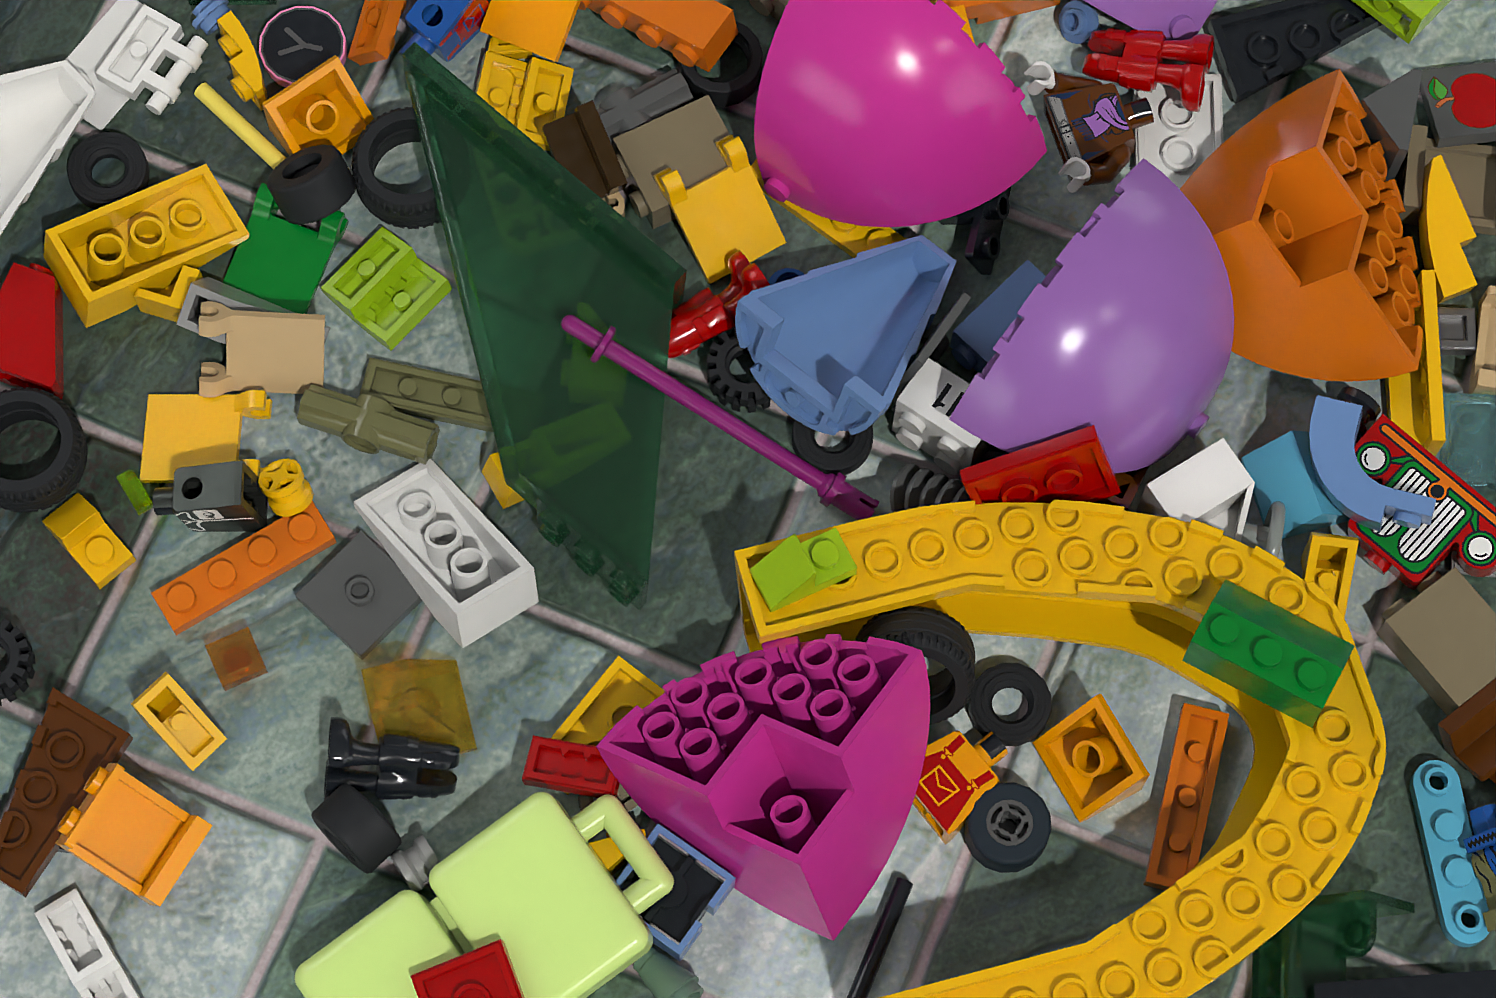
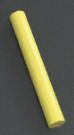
[194,82,287,170]

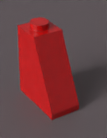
[0,262,64,400]

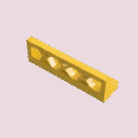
[1385,270,1446,457]

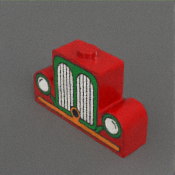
[1347,414,1496,590]

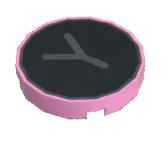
[259,6,347,87]

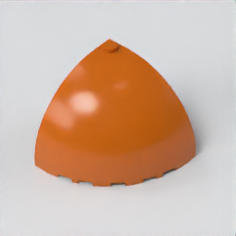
[1180,68,1423,382]

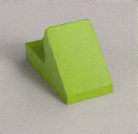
[750,528,857,612]

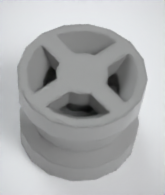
[390,835,440,893]

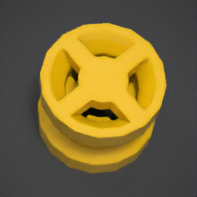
[258,458,314,517]

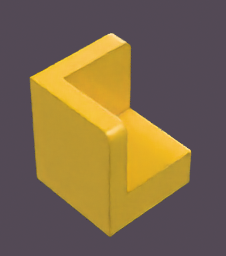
[134,265,203,322]

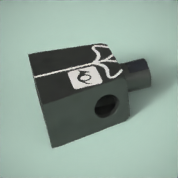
[153,460,268,532]

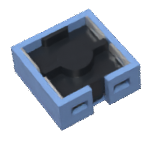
[616,824,736,962]

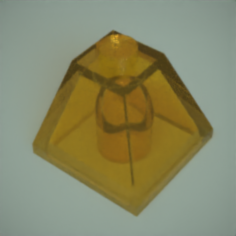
[361,659,477,754]

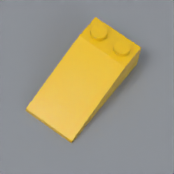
[43,164,249,328]

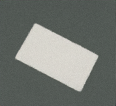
[65,0,184,130]

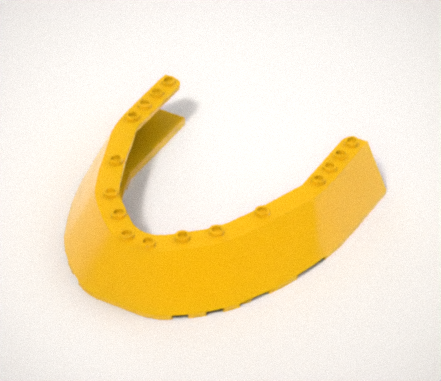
[734,500,1386,998]

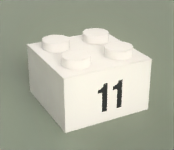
[892,358,989,475]

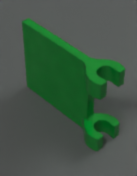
[222,183,349,314]

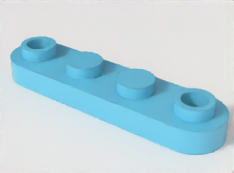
[1410,760,1489,947]

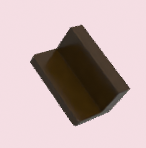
[542,100,628,208]

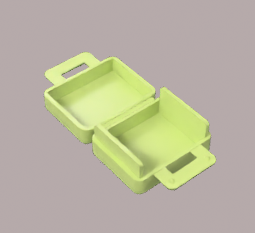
[295,792,674,998]

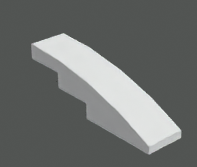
[34,888,141,998]

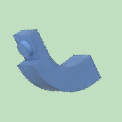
[1309,395,1436,532]

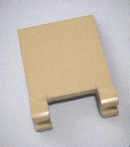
[199,301,325,397]

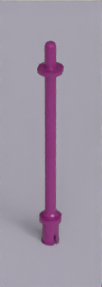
[561,315,879,520]

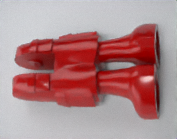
[1082,28,1214,112]
[648,250,770,358]

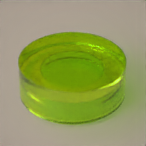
[116,469,153,516]

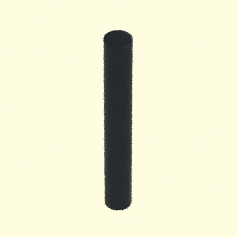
[847,877,913,998]

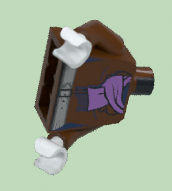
[1024,61,1154,193]

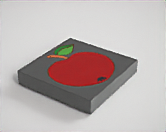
[1419,61,1496,148]

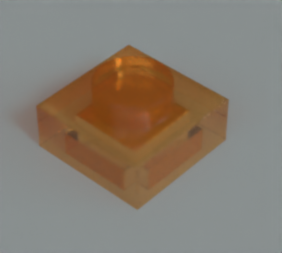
[205,627,268,691]

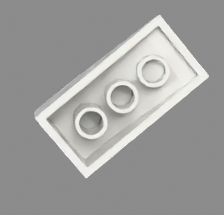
[354,459,539,648]

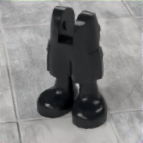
[324,717,460,800]

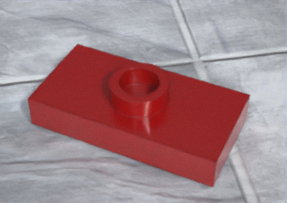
[522,735,620,798]

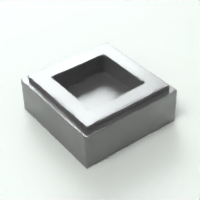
[1437,307,1476,356]

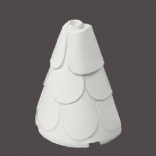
[0,60,96,236]

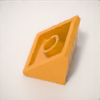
[262,55,375,156]
[1032,694,1150,822]

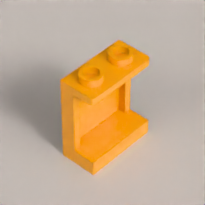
[55,763,213,907]

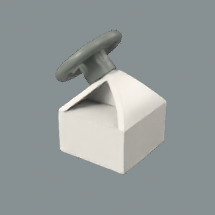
[1136,438,1286,558]

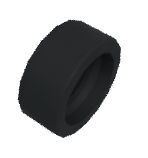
[680,21,763,107]

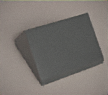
[1360,69,1423,181]

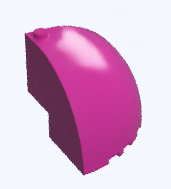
[754,0,1047,227]
[596,634,930,941]

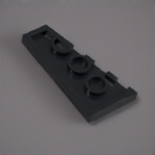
[1208,0,1383,104]

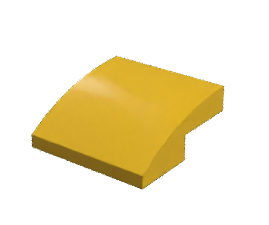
[465,51,574,151]

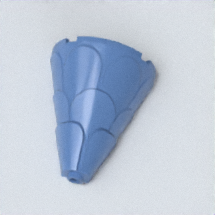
[735,235,956,435]

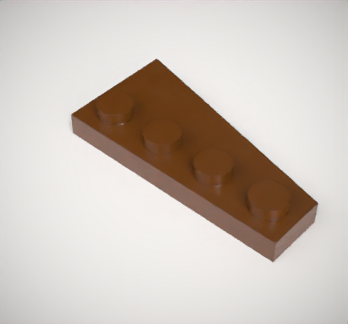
[0,687,133,898]

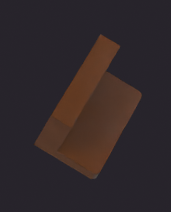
[1438,678,1496,781]

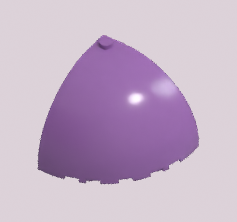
[949,158,1234,473]

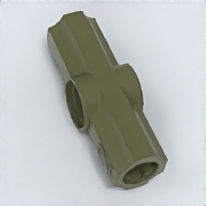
[297,384,440,465]

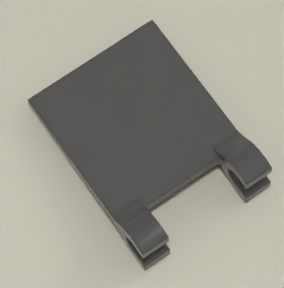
[891,292,972,412]

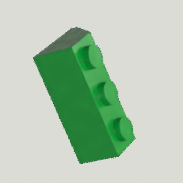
[1182,579,1354,728]

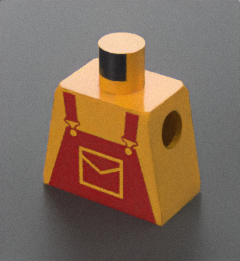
[912,730,1008,845]

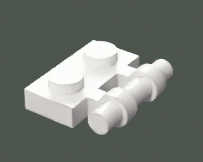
[95,4,208,115]

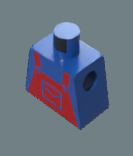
[399,0,489,69]

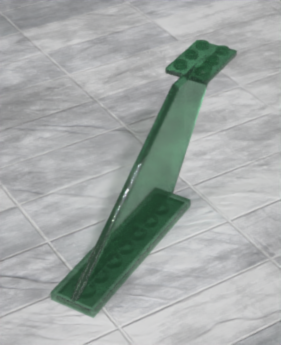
[402,42,687,610]

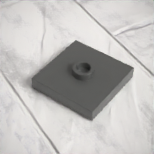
[296,531,422,660]

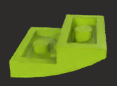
[321,226,452,351]

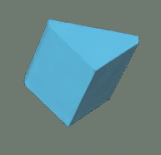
[1241,430,1350,539]

